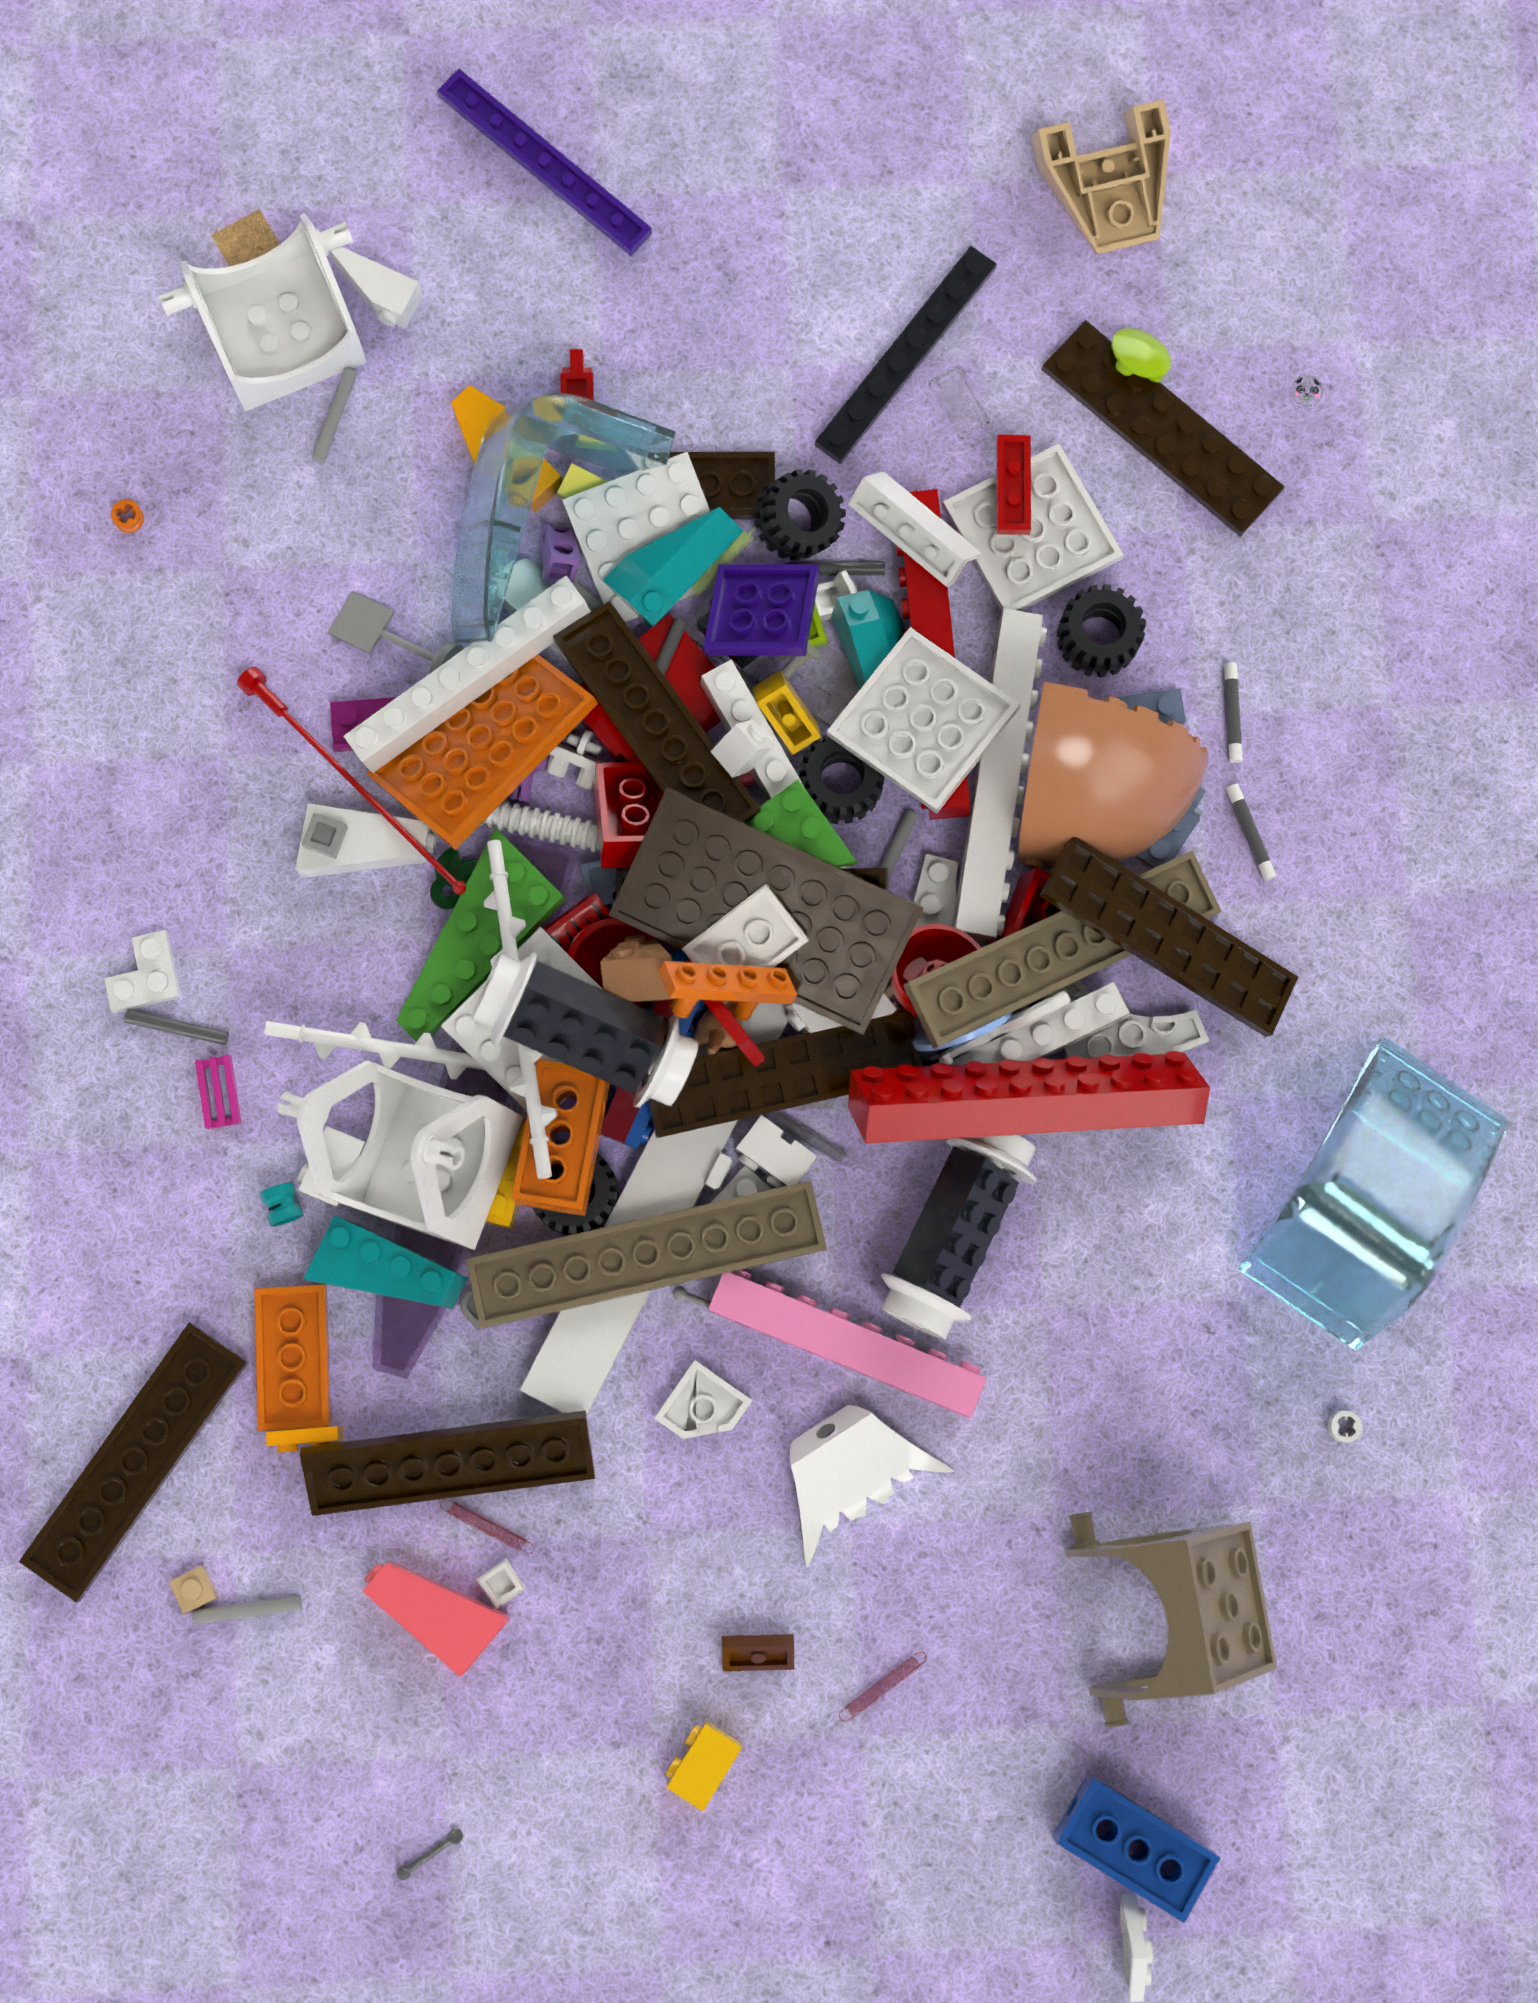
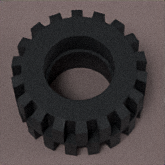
[754,469,846,561]
[1057,584,1146,677]
[799,734,885,824]
[533,1153,619,1236]

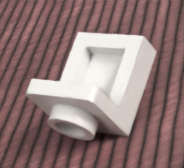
[815,570,858,621]

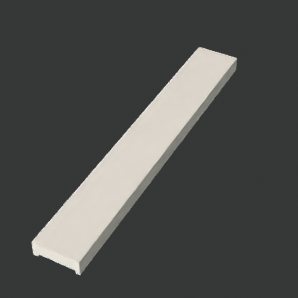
[520,1003,789,1415]

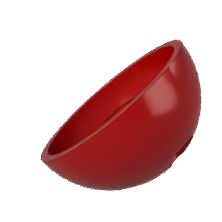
[890,924,981,1018]

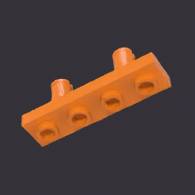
[658,961,797,1021]

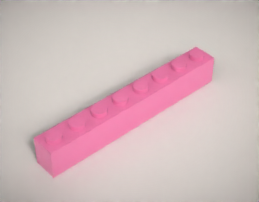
[708,1270,987,1418]

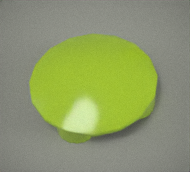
[1111,328,1171,382]

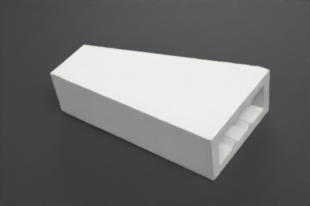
[295,803,437,878]

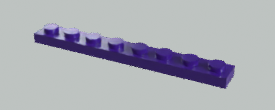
[437,69,652,256]

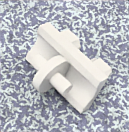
[546,730,606,791]

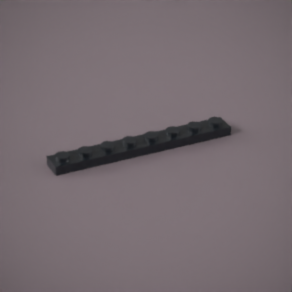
[814,246,997,464]

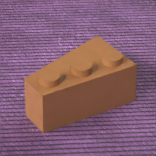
[600,935,676,1002]

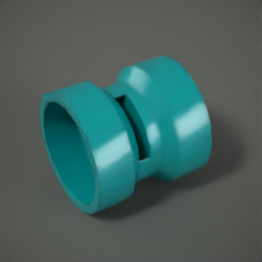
[259,1182,304,1227]

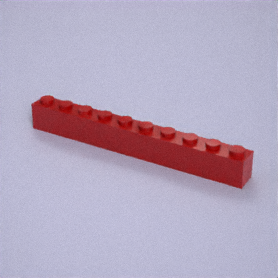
[896,489,970,820]

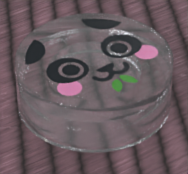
[1289,374,1324,410]

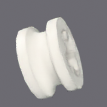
[1327,1410,1362,1443]

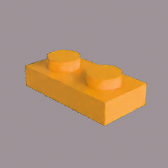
[266,1426,343,1453]

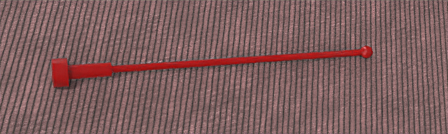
[237,666,467,895]

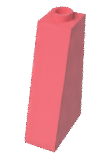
[363,1561,511,1677]

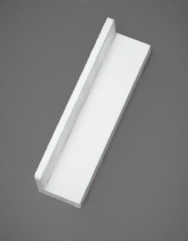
[848,472,981,587]

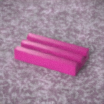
[195,1055,242,1130]

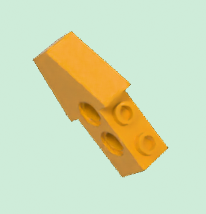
[451,385,562,513]

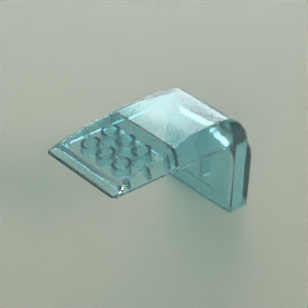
[451,392,676,643]
[1238,1037,1509,1351]

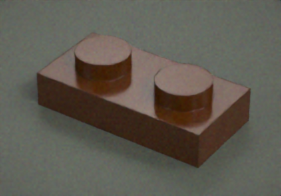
[722,1634,794,1672]

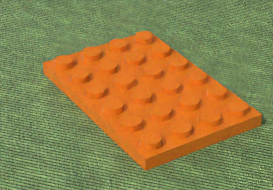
[366,654,598,850]

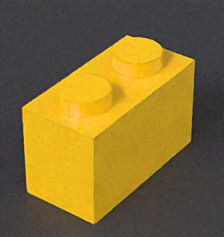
[752,670,821,755]
[665,1720,742,1812]

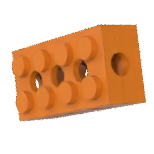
[511,1059,610,1216]

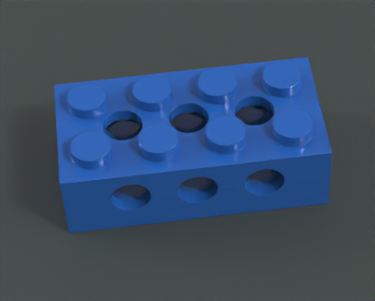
[1051,1772,1221,1924]

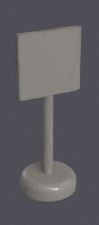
[328,591,464,673]

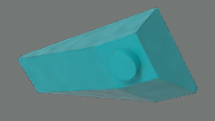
[602,507,743,628]
[830,590,905,689]

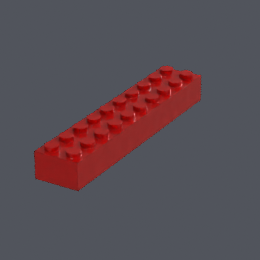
[848,1051,1210,1144]

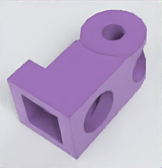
[540,523,581,584]

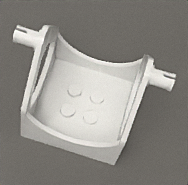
[158,213,367,411]
[277,1061,524,1250]

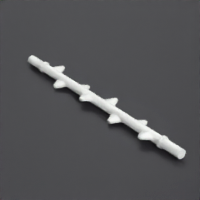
[484,840,557,1179]
[264,1021,612,1091]

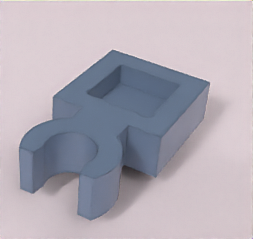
[580,860,617,905]

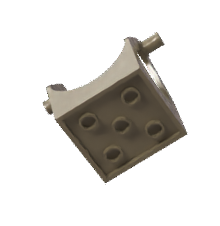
[1065,1512,1277,1727]

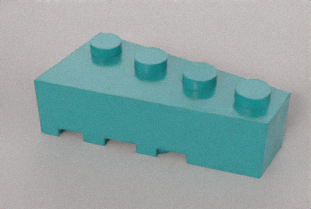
[303,1215,468,1309]

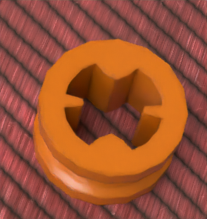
[111,499,144,533]

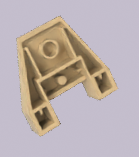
[1031,99,1171,255]

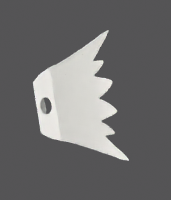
[790,1405,954,1567]

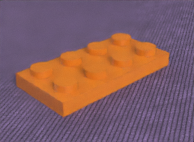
[254,1284,331,1431]

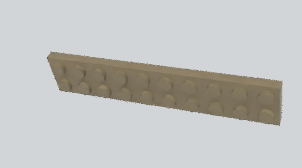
[903,850,1222,1049]
[466,1181,827,1329]

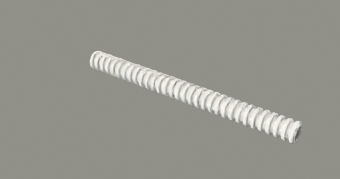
[480,801,599,853]

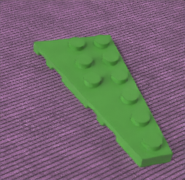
[396,828,567,1042]

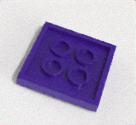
[703,564,820,656]

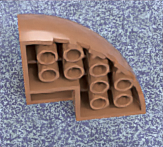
[1018,682,1209,870]

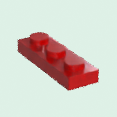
[996,434,1031,535]

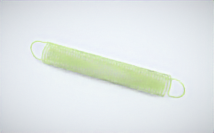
[687,527,756,599]

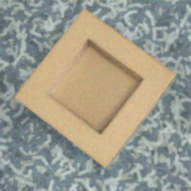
[169,1565,218,1615]

